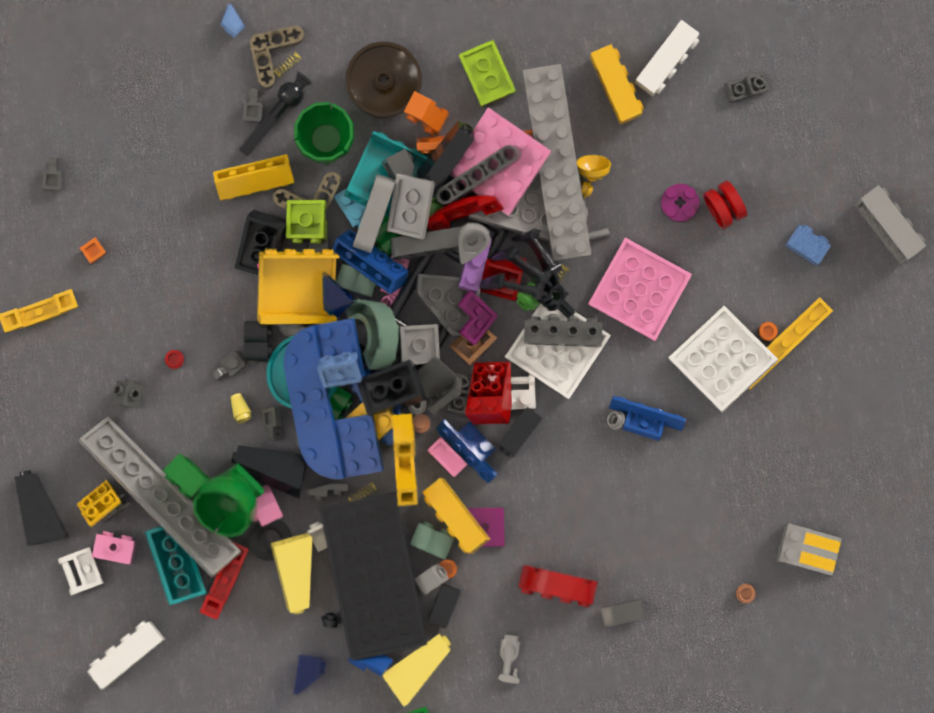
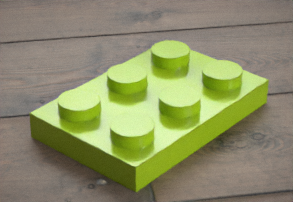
[458,40,516,107]

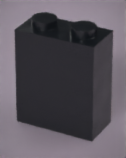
[498,407,543,457]

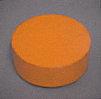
[758,322,778,342]
[439,559,457,579]

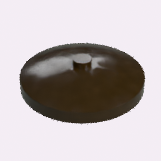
[346,41,422,118]

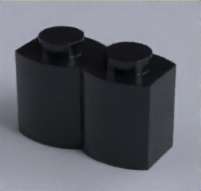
[244,321,273,361]

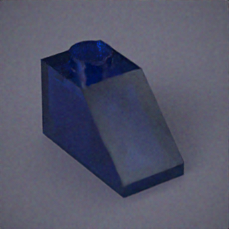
[322,271,353,318]
[294,654,326,695]

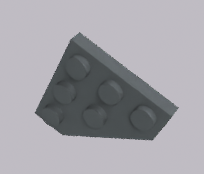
[416,274,470,336]

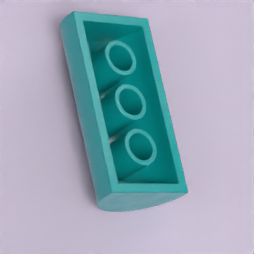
[145,526,206,606]

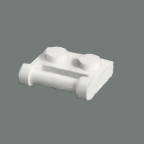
[511,374,536,410]
[58,547,103,595]

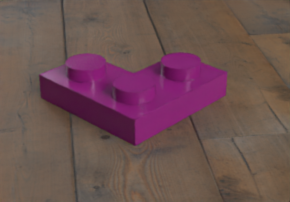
[457,291,498,345]

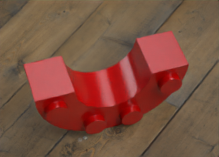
[518,565,598,608]

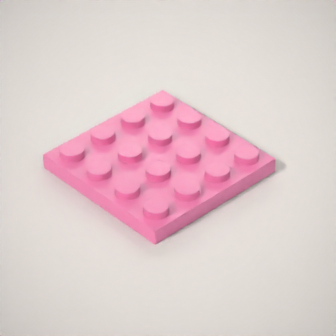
[450,108,552,216]
[588,238,692,341]

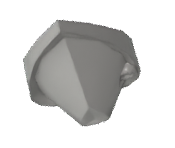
[458,223,490,265]

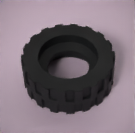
[249,519,292,561]

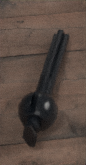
[239,71,312,156]

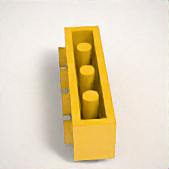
[590,44,644,125]
[213,154,294,201]
[422,478,491,554]

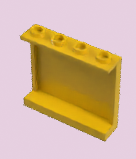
[257,249,339,324]

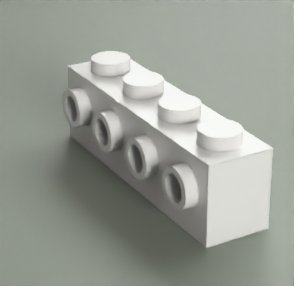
[635,20,700,97]
[87,621,165,689]

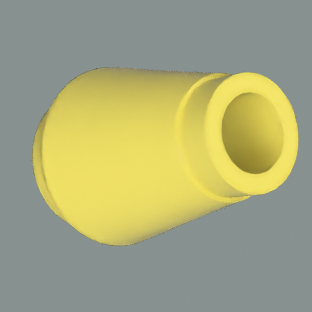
[230,393,252,423]

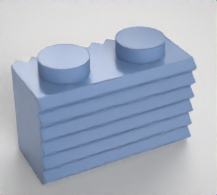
[785,225,831,267]

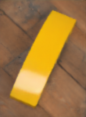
[0,289,78,333]

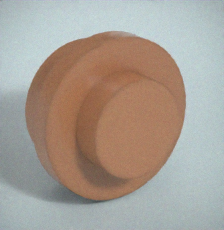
[412,414,431,433]
[736,584,756,603]

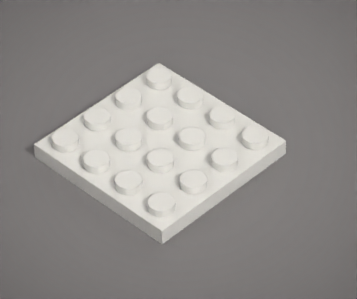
[505,297,611,400]
[668,306,778,413]

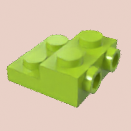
[286,200,327,244]

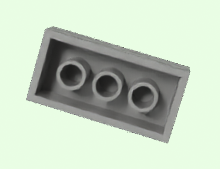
[854,185,926,265]

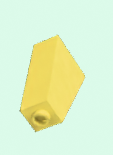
[270,532,312,614]
[383,634,451,707]

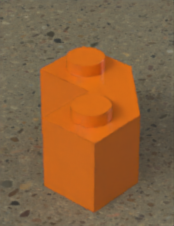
[404,91,449,136]

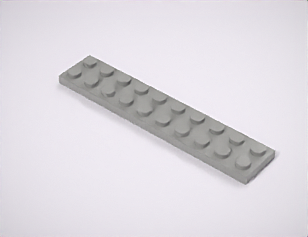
[523,64,591,261]
[79,417,241,578]

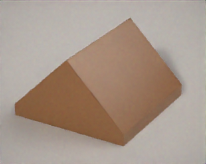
[449,329,497,367]

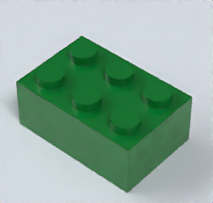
[163,453,209,500]

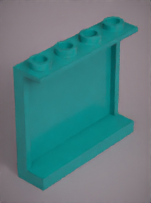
[344,131,428,217]

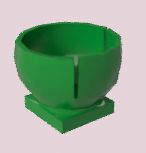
[294,102,355,166]
[193,464,265,537]

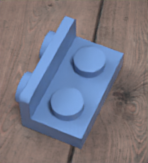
[317,352,362,388]

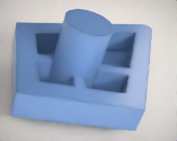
[220,4,245,38]

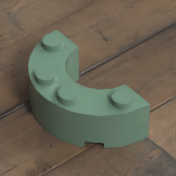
[344,300,399,370]

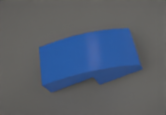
[348,654,393,677]

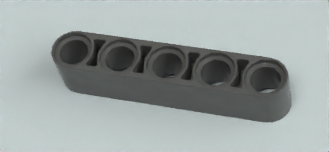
[436,145,521,204]
[390,224,484,260]

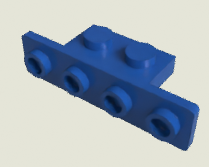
[609,396,687,441]
[436,419,497,483]

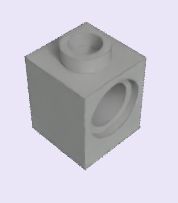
[414,563,449,595]

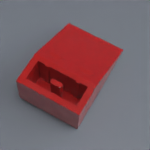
[465,362,512,424]

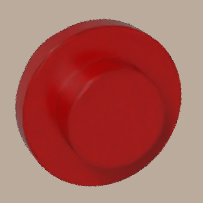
[165,350,184,369]

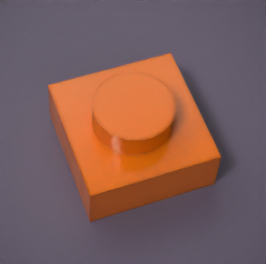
[80,237,107,264]

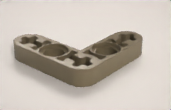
[250,26,304,89]
[273,172,342,214]

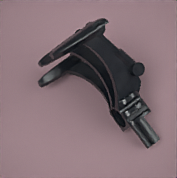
[480,228,575,318]

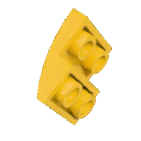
[77,480,122,527]

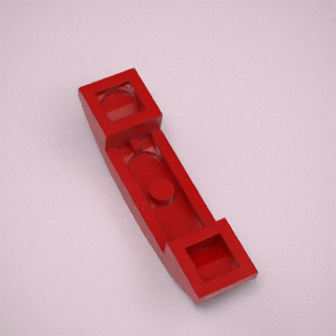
[427,195,504,231]
[199,541,249,620]

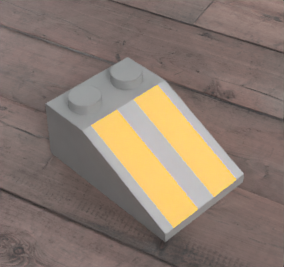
[776,523,842,576]

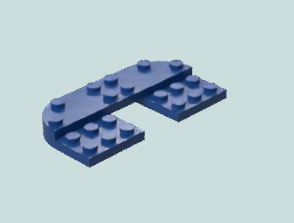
[284,318,384,479]

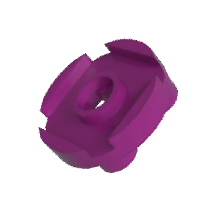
[661,184,699,222]

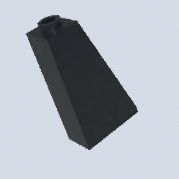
[417,120,475,198]
[232,445,307,498]
[14,470,69,546]

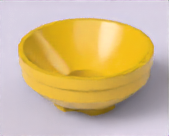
[577,155,611,181]

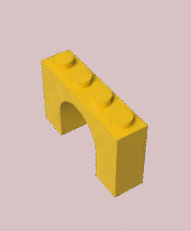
[392,414,417,506]

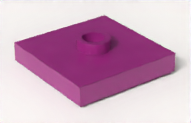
[467,508,505,547]

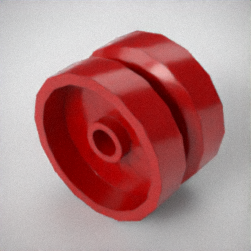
[703,180,748,230]

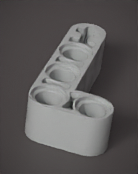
[353,174,396,253]

